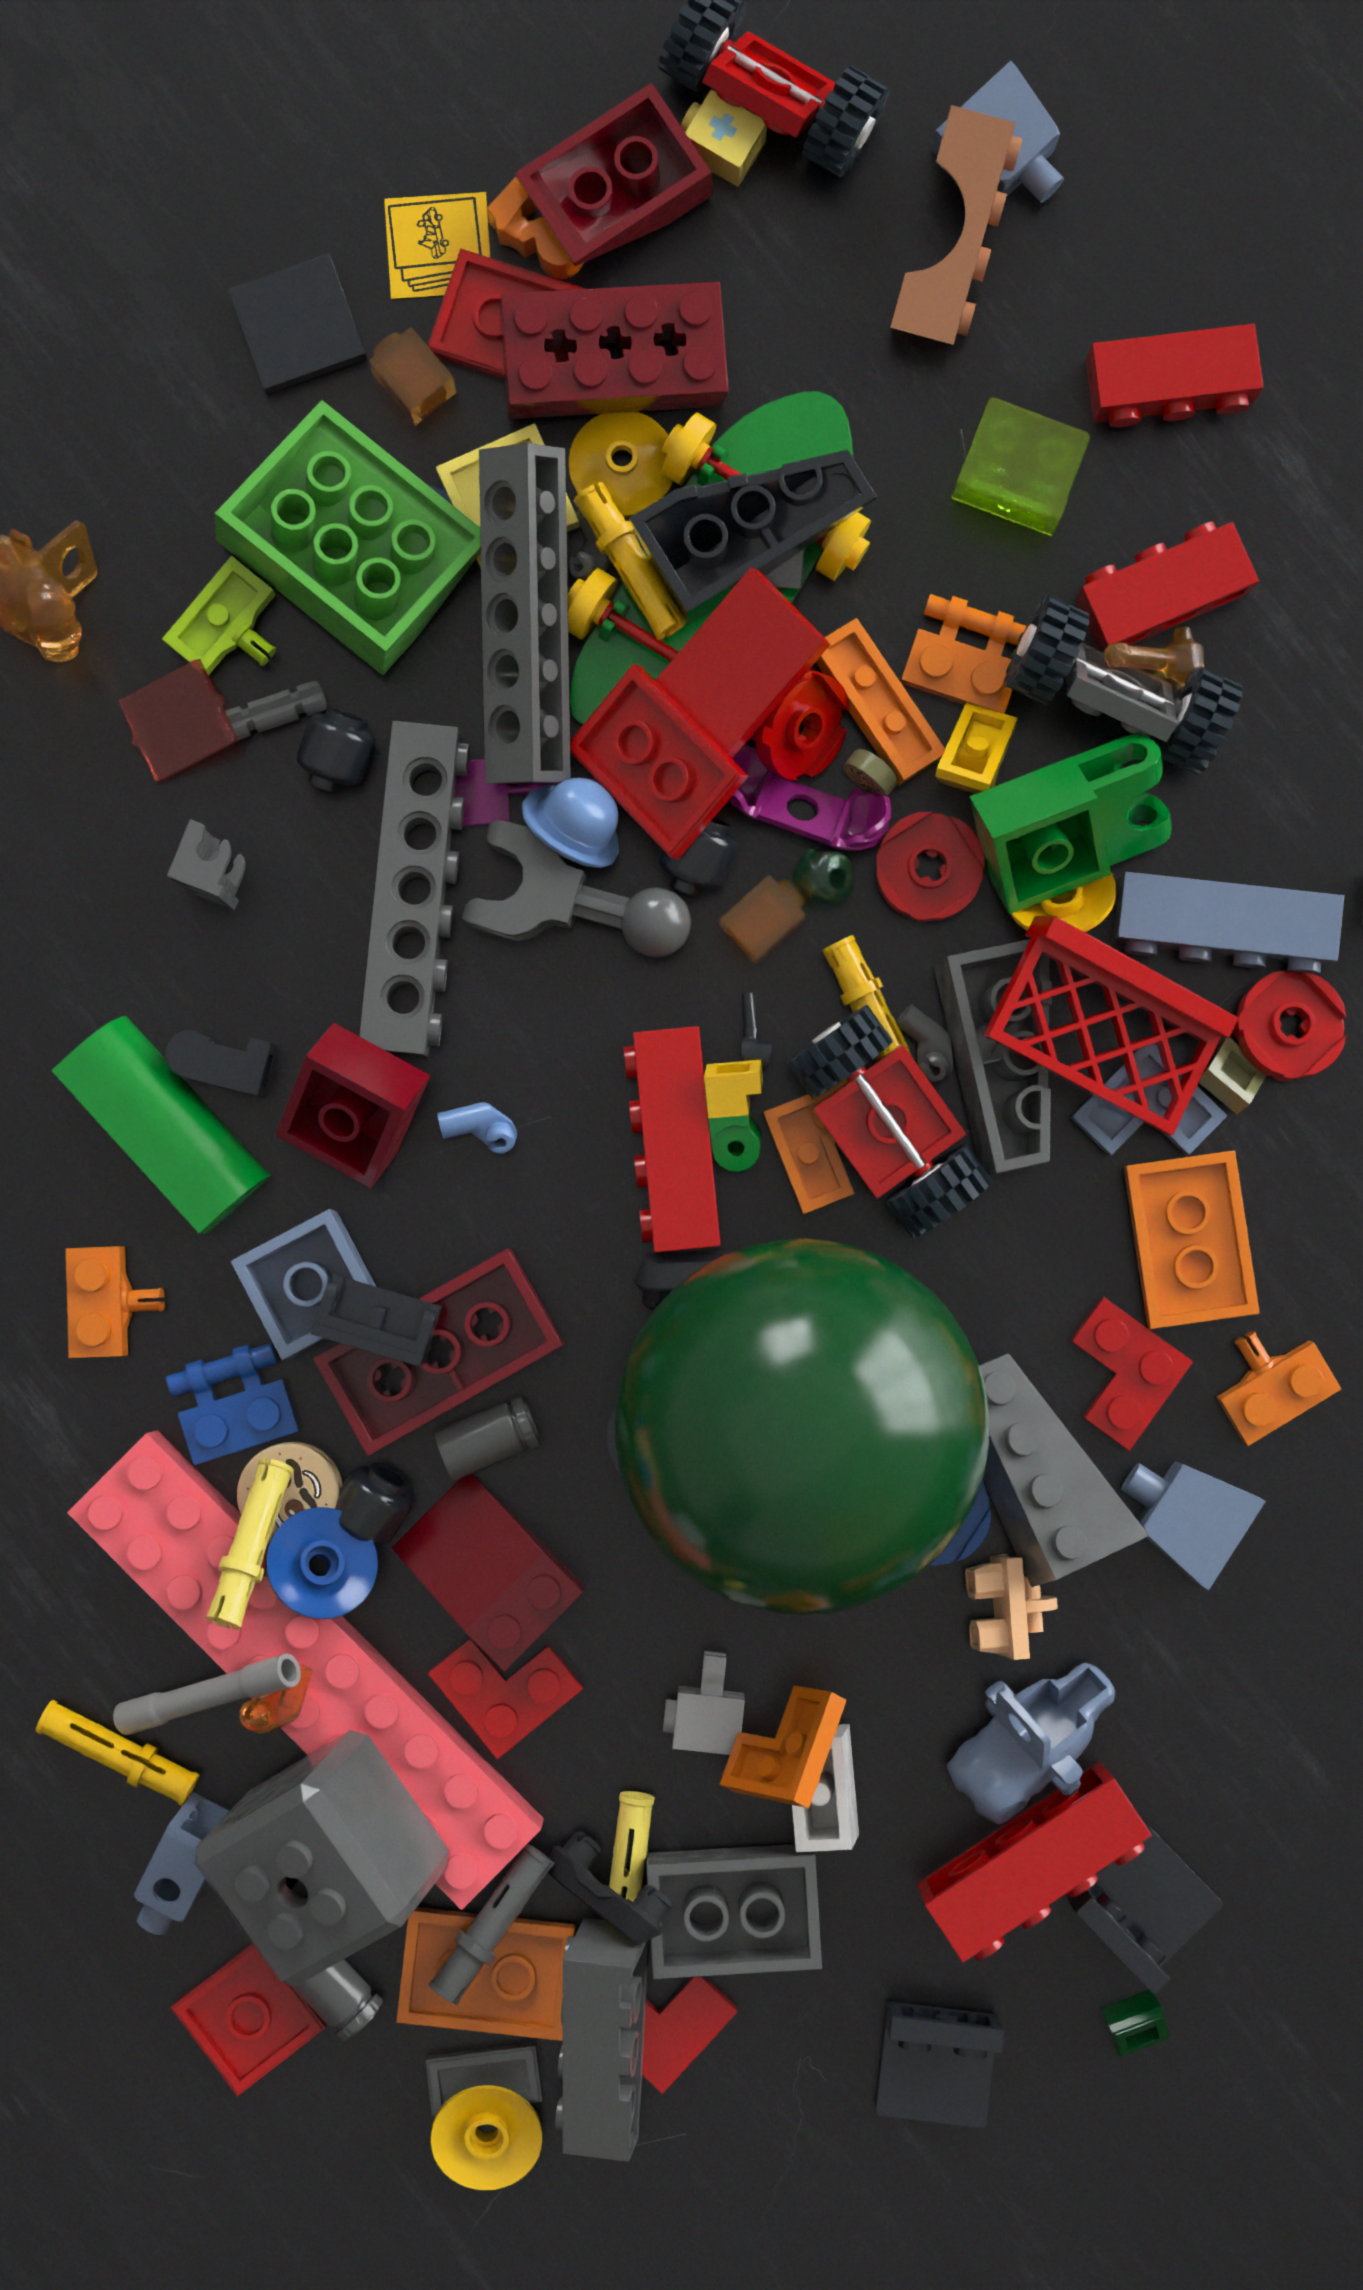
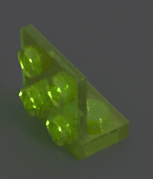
[951,397,1090,536]

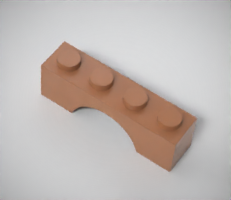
[890,105,1023,345]

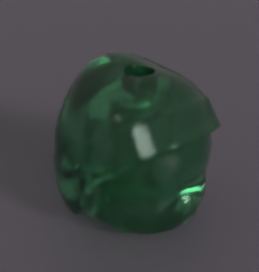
[792,849,854,905]

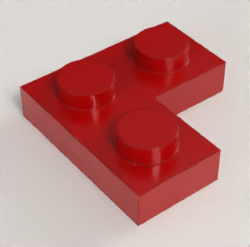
[1070,1297,1193,1451]
[428,1638,584,1759]

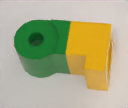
[704,1060,763,1172]

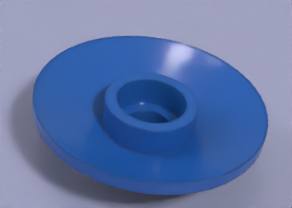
[266,1507,378,1620]

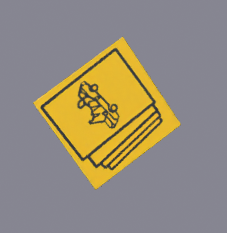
[384,192,490,299]

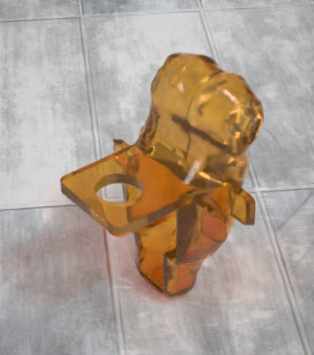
[0,520,98,663]

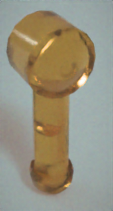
[1104,627,1204,683]

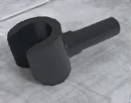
[740,993,773,1071]

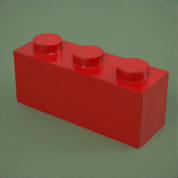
[1085,324,1263,428]
[1075,522,1259,654]

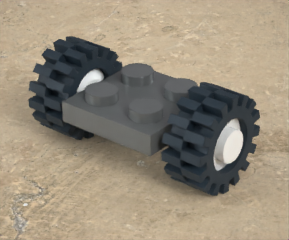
[1004,595,1242,775]

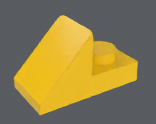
[935,702,1018,794]

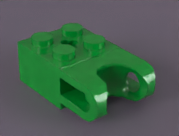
[969,734,1172,914]

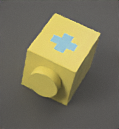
[681,89,767,187]

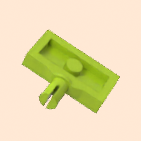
[162,556,277,677]

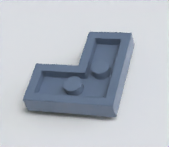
[1070,1043,1227,1156]

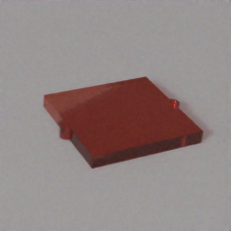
[118,659,239,782]

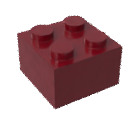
[275,1023,430,1188]

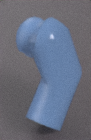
[437,1102,517,1154]

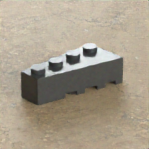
[555,1918,649,2162]

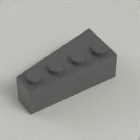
[933,939,1052,1176]
[980,1353,1149,1587]

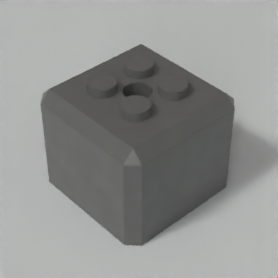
[195,1730,449,1986]

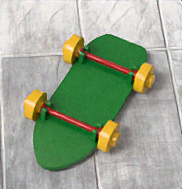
[568,391,871,726]

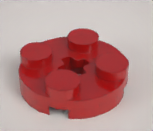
[750,670,849,780]
[875,812,984,922]
[1233,970,1346,1082]

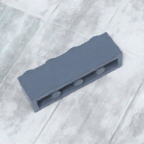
[1111,872,1345,974]

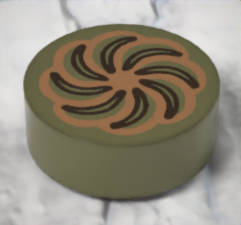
[843,749,898,796]

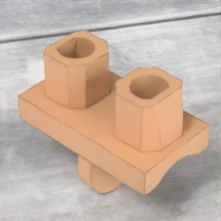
[965,1554,1058,1660]

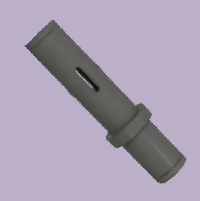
[428,1844,555,2005]

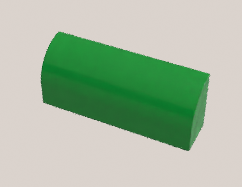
[51,1016,272,1235]

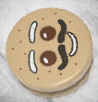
[237,1441,343,1543]

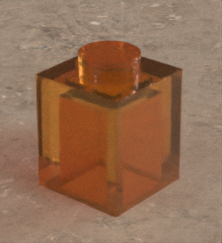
[369,327,457,426]
[719,875,806,965]

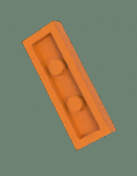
[816,618,945,786]

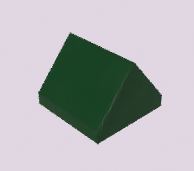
[1100,1990,1170,2056]

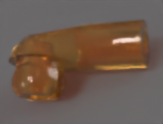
[239,1663,313,1734]

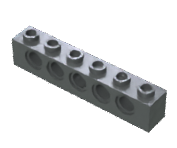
[479,443,571,784]
[359,721,470,1058]

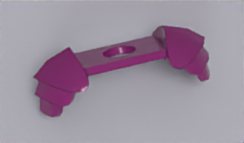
[729,744,891,851]

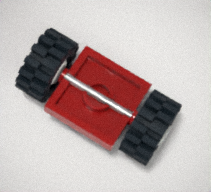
[658,0,890,177]
[786,1005,992,1238]

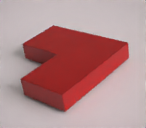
[642,1976,738,2094]

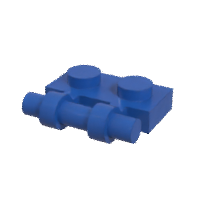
[166,1342,301,1465]

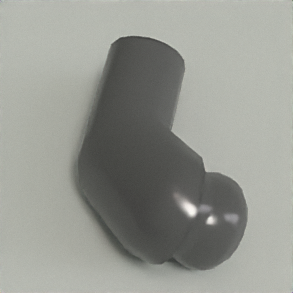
[568,510,611,581]
[896,1004,953,1084]

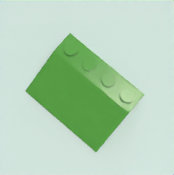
[215,400,481,675]

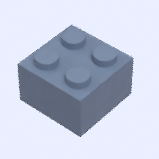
[230,1209,376,1360]

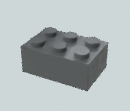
[647,1844,822,1979]

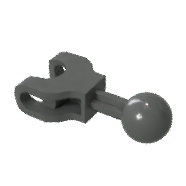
[461,820,691,958]

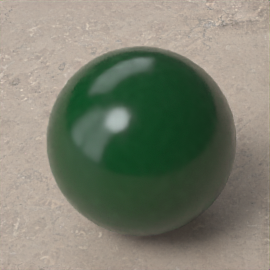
[615,1238,990,1616]

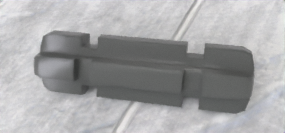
[220,681,327,741]

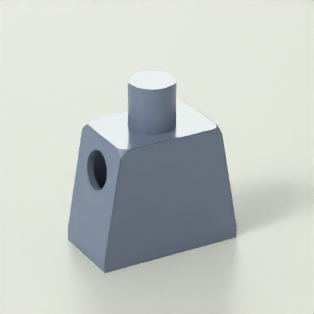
[931,60,1064,203]
[1121,1461,1266,1590]
[133,1792,229,1935]

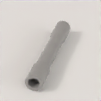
[113,1653,301,1735]

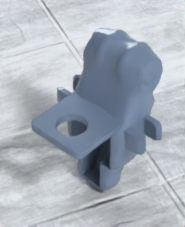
[946,1663,1115,1825]

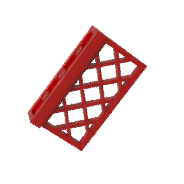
[983,916,1238,1135]

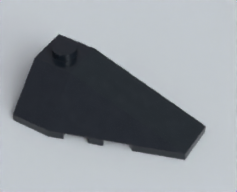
[629,450,877,626]

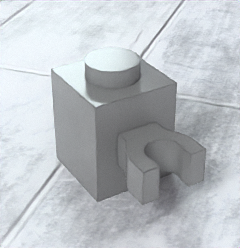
[663,1650,745,1755]

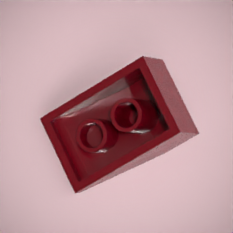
[515,83,713,266]
[392,1473,586,1672]

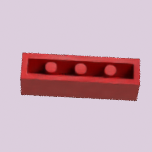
[624,1026,721,1253]

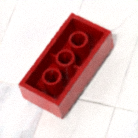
[916,1761,1152,1963]

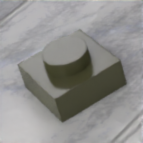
[1199,1037,1267,1114]

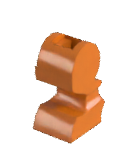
[487,177,583,280]

